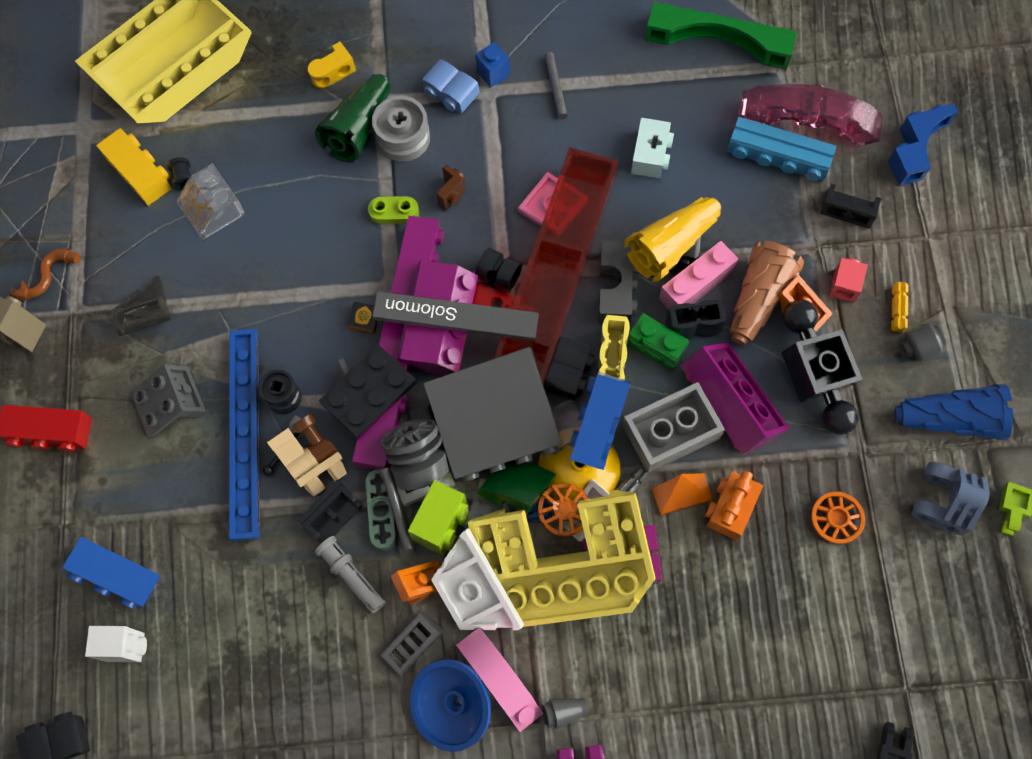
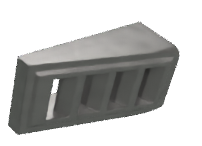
[380,612,444,676]

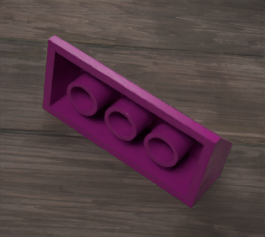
[397,261,478,378]
[681,342,790,455]

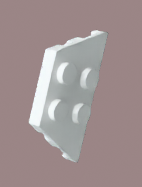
[431,528,524,630]

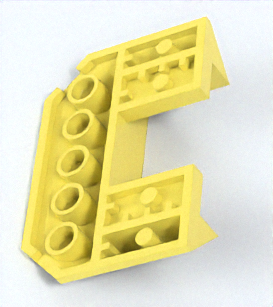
[468,490,655,627]

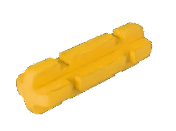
[891,282,908,333]

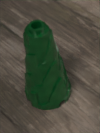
[315,74,391,163]

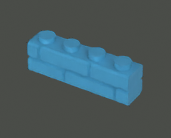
[727,117,836,181]

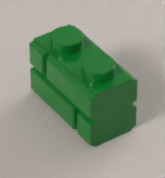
[627,313,690,371]

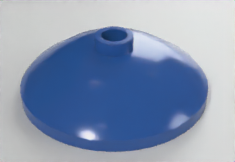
[410,659,491,752]

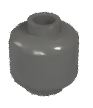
[902,323,946,362]

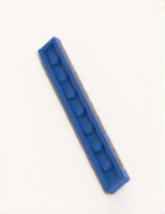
[229,329,260,542]

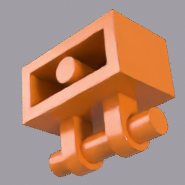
[705,471,764,541]

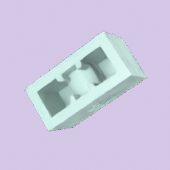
[631,118,674,179]

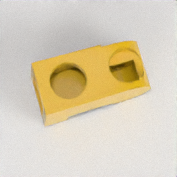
[308,41,356,88]

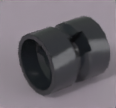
[475,247,523,293]
[259,369,302,415]

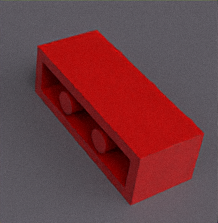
[0,405,92,452]

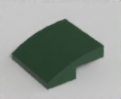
[477,460,556,514]

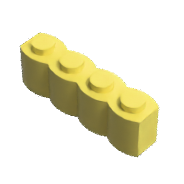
[598,315,630,423]

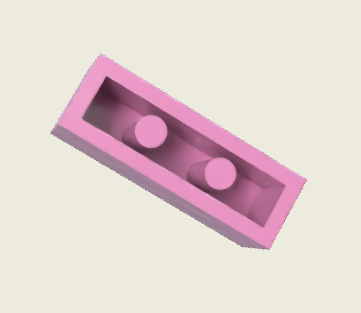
[659,241,739,310]

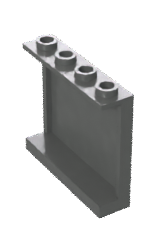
[424,347,563,482]

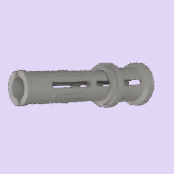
[315,536,386,614]

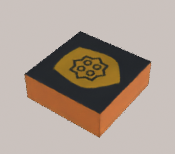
[347,302,377,333]

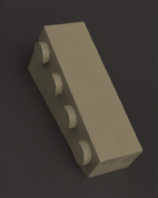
[0,296,46,352]

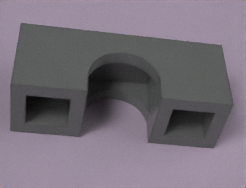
[599,241,637,325]

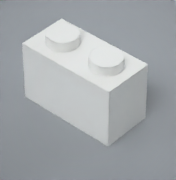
[85,626,147,662]

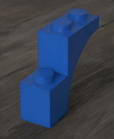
[888,104,958,186]

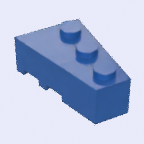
[569,371,631,470]
[62,537,161,609]

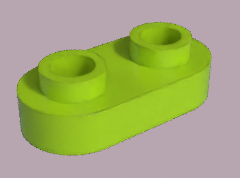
[368,196,419,224]

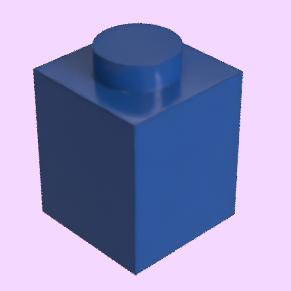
[475,42,510,88]

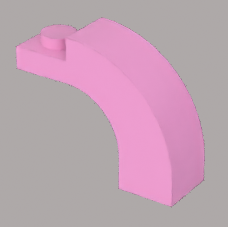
[456,627,544,732]

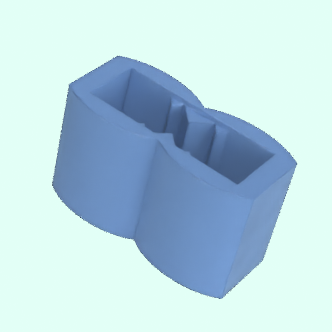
[422,59,480,113]

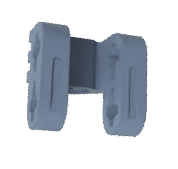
[911,462,990,535]

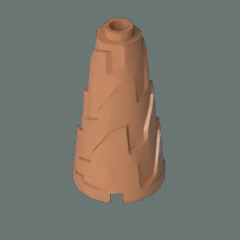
[729,240,804,345]

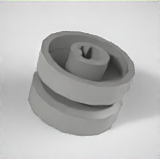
[372,96,430,162]

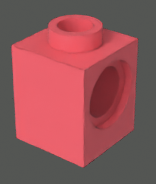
[829,258,868,303]

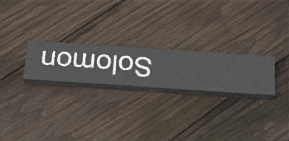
[373,292,539,341]

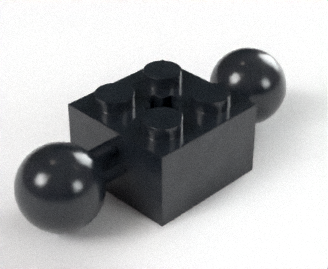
[781,299,863,435]

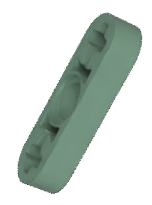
[366,469,397,551]

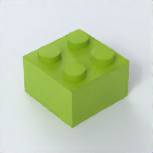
[408,480,470,557]

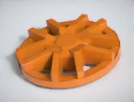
[538,483,588,537]
[811,492,865,544]

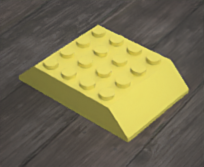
[75,0,251,123]

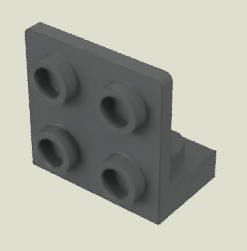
[131,364,206,437]

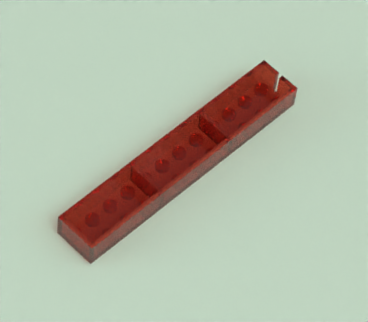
[494,147,619,387]

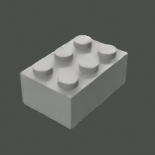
[622,382,725,473]

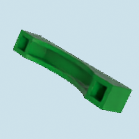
[645,2,797,70]

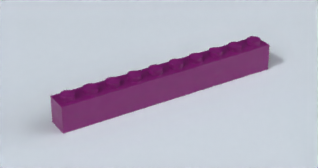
[352,215,444,471]

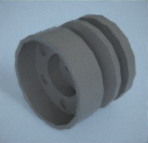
[380,419,451,490]

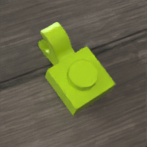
[999,482,1032,536]

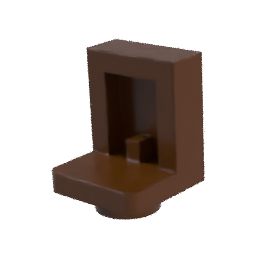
[436,165,466,211]

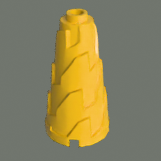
[624,197,721,282]

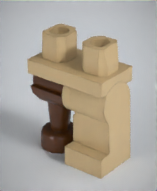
[267,413,347,497]

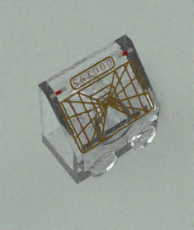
[176,163,245,240]

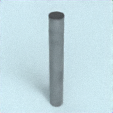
[544,52,567,119]
[380,467,415,551]

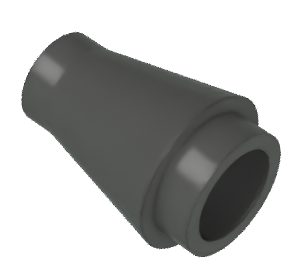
[542,698,588,729]

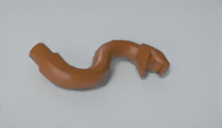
[9,248,81,301]

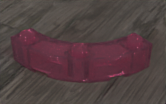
[738,84,883,147]

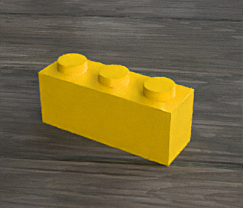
[96,128,172,206]

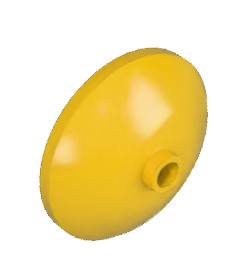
[538,429,620,502]

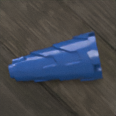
[894,384,1013,440]

